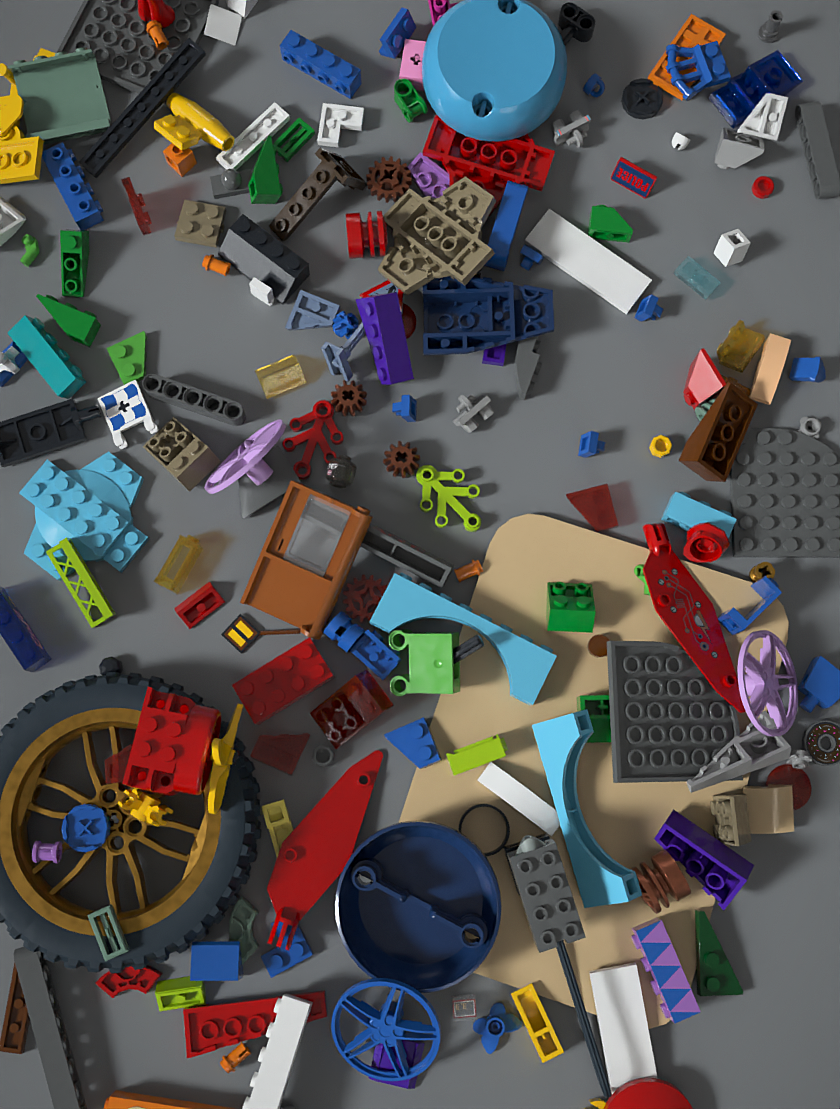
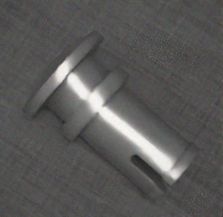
[758,10,783,43]

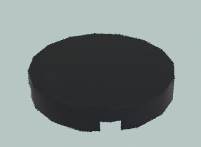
[621,78,664,120]

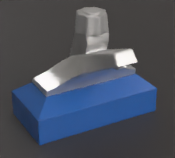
[0,341,28,387]

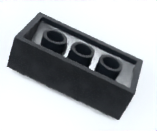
[218,214,310,305]

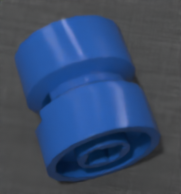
[323,611,365,653]

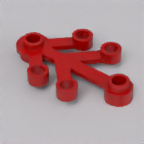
[282,400,344,480]

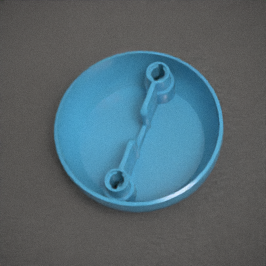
[422,0,567,141]

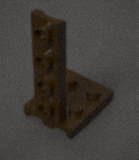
[269,147,367,241]

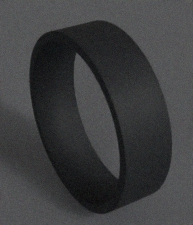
[458,804,510,856]

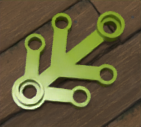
[416,465,481,532]

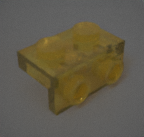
[717,320,765,373]

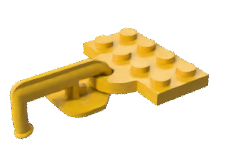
[0,63,44,184]

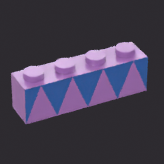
[631,917,701,1023]

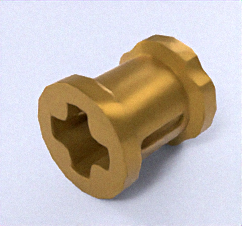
[749,562,775,583]

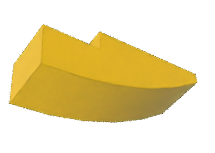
[511,983,564,1063]

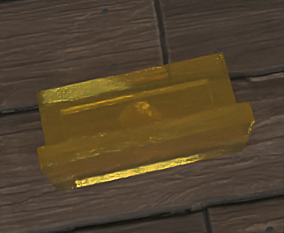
[255,355,307,399]

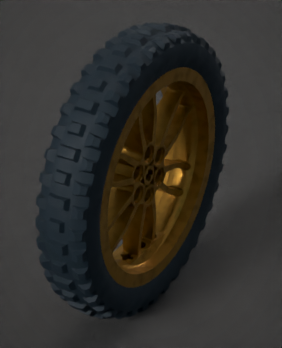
[0,672,263,973]

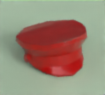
[683,522,730,563]

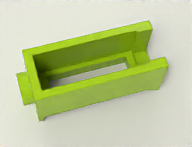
[446,734,508,776]

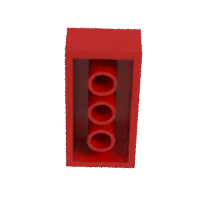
[232,637,335,725]

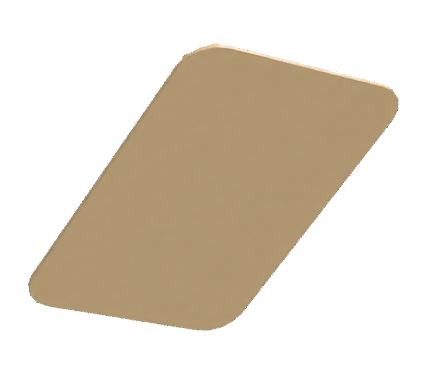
[399,514,789,1029]

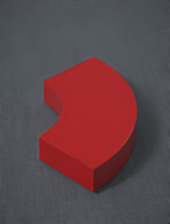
[95,965,163,998]

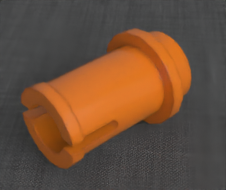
[146,20,169,50]
[202,254,231,276]
[454,560,483,583]
[220,1042,251,1073]

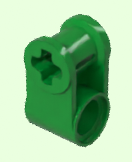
[394,79,428,123]

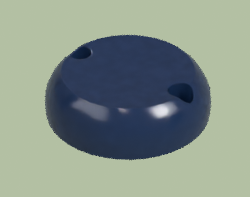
[335,820,502,993]

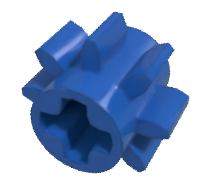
[332,311,359,339]

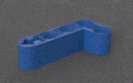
[484,180,529,271]

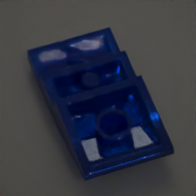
[709,50,803,129]

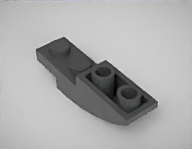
[515,336,542,400]

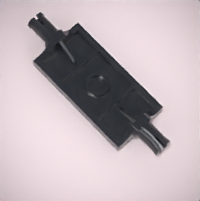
[0,398,102,467]

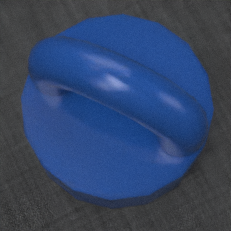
[583,73,605,97]

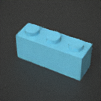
[661,492,737,538]

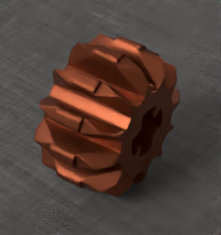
[331,380,367,417]
[383,441,420,478]

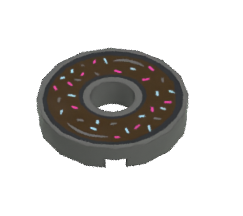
[802,721,840,766]

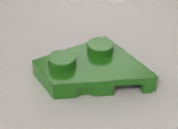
[107,331,147,385]

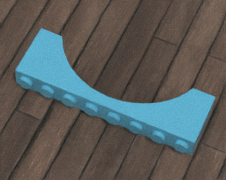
[370,573,557,706]
[532,709,642,908]

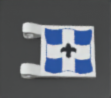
[97,379,159,449]

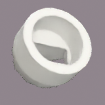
[672,132,690,151]

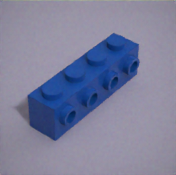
[280,30,362,99]
[42,142,104,230]

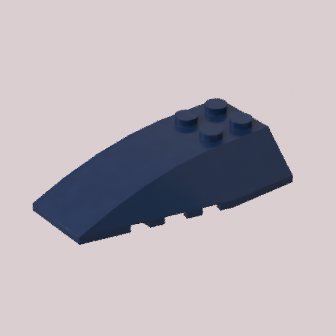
[423,276,554,355]

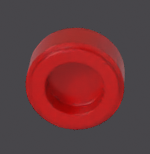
[752,176,774,199]

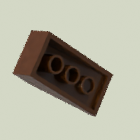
[679,383,758,482]

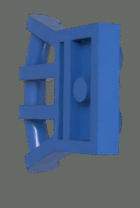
[666,41,731,101]

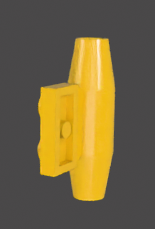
[154,93,235,152]

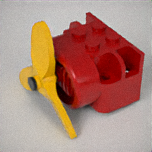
[122,687,243,815]

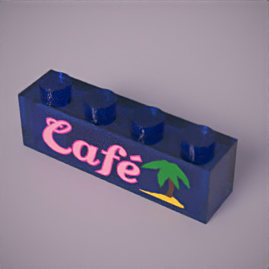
[0,587,52,672]

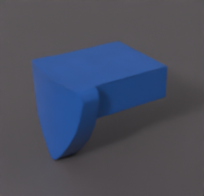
[789,357,826,383]

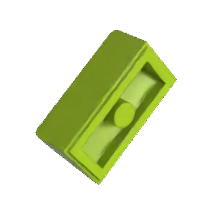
[155,976,207,1011]

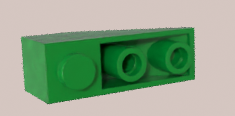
[248,136,283,204]
[60,229,89,297]
[36,294,101,347]

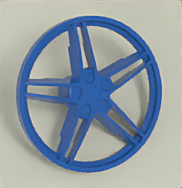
[331,978,441,1081]

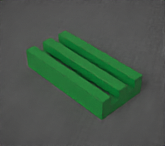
[273,118,315,162]

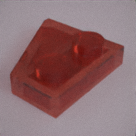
[121,177,152,235]

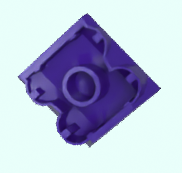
[368,1039,425,1089]

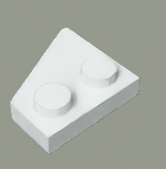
[737,93,788,141]

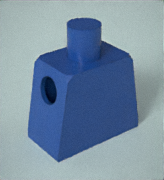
[798,656,840,713]

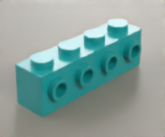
[7,315,86,399]

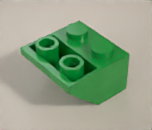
[546,582,596,633]
[577,695,611,743]

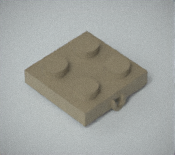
[174,199,226,248]

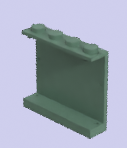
[8,47,112,145]

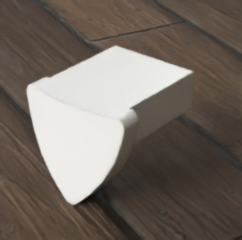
[249,277,275,306]

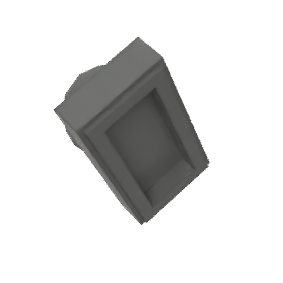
[210,169,252,199]

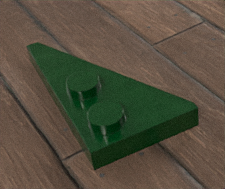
[695,910,743,996]

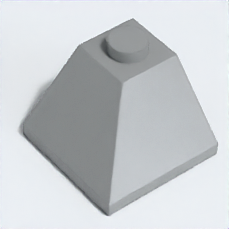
[715,128,764,169]

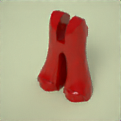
[138,0,175,28]

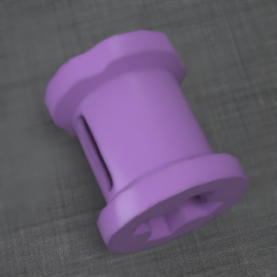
[32,841,62,863]

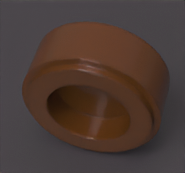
[587,634,610,658]

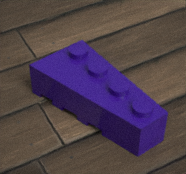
[355,292,414,385]
[654,809,754,910]

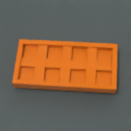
[648,14,726,101]

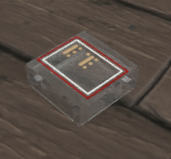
[452,994,477,1022]

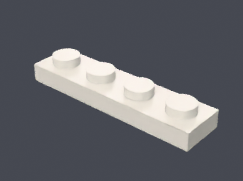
[216,102,290,170]

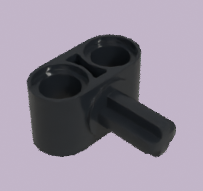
[558,2,595,46]

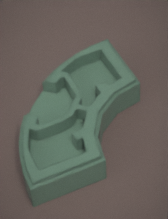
[229,896,260,965]

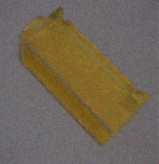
[154,535,203,594]

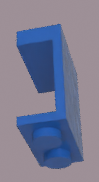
[718,576,782,635]

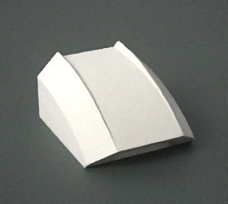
[0,197,26,246]

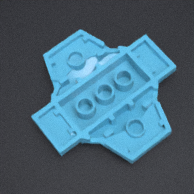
[19,451,150,581]

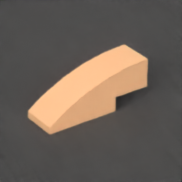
[749,333,791,405]

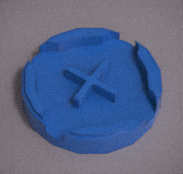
[61,804,111,852]

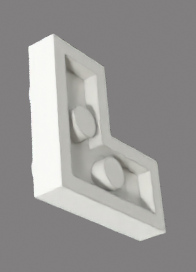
[317,103,364,147]

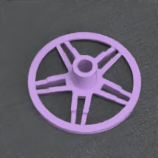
[204,419,286,494]
[737,630,798,737]

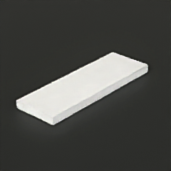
[524,209,652,315]
[589,962,658,1094]

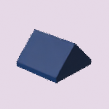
[190,941,243,981]

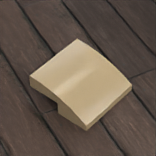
[743,784,794,834]

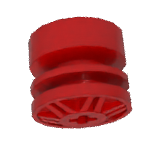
[346,211,388,259]

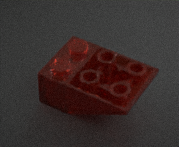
[310,670,394,749]

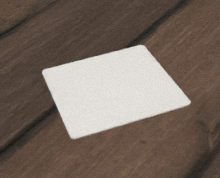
[204,4,242,45]

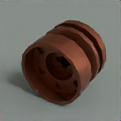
[630,850,691,914]

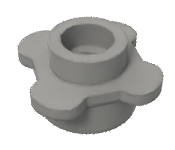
[798,417,821,439]
[786,750,812,769]

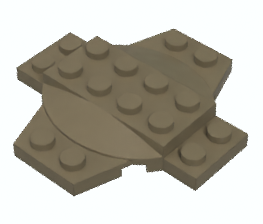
[378,177,496,295]

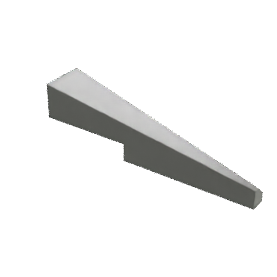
[687,711,791,793]

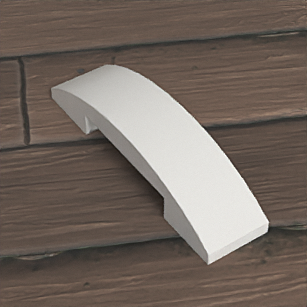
[477,762,560,836]

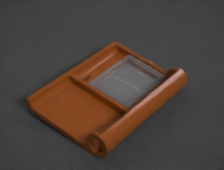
[240,480,373,640]

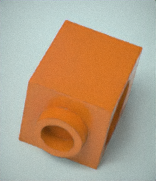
[163,143,197,177]

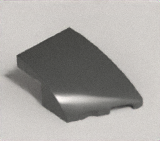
[238,446,301,519]

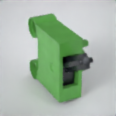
[388,629,484,696]

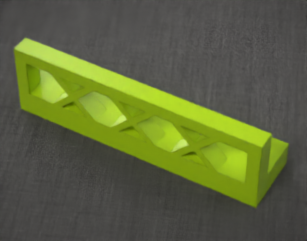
[46,537,116,628]

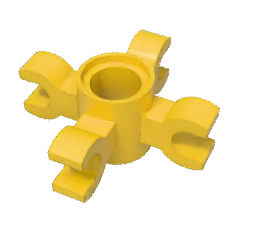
[117,789,173,827]

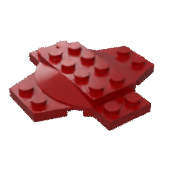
[423,114,555,216]

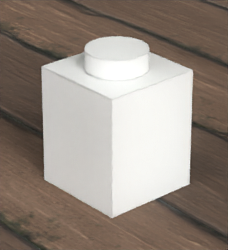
[714,229,751,267]

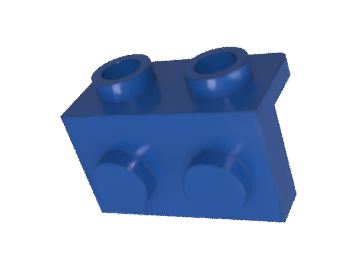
[379,8,417,59]
[350,629,401,681]

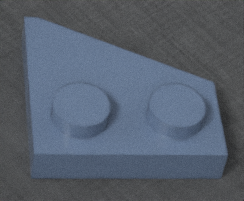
[285,290,341,331]

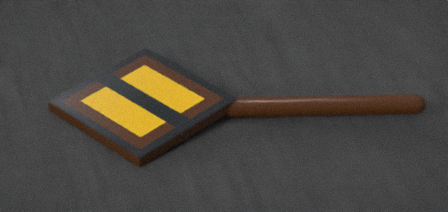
[221,614,300,654]

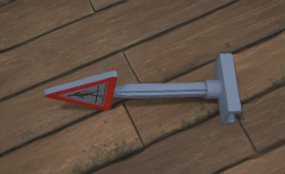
[321,280,404,382]

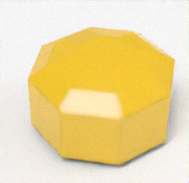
[649,435,672,458]

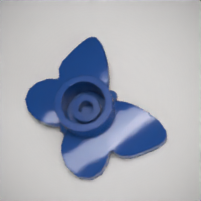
[473,1002,523,1054]

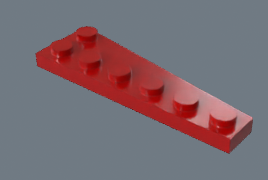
[183,990,327,1058]

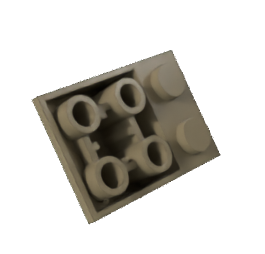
[143,417,221,492]
[710,794,751,846]

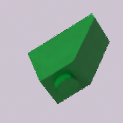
[588,205,633,243]

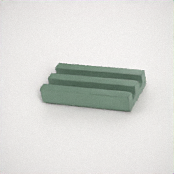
[87,904,130,961]

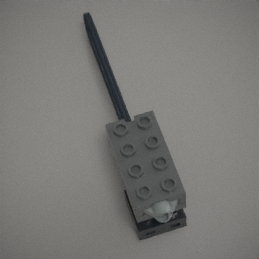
[503,833,612,1098]

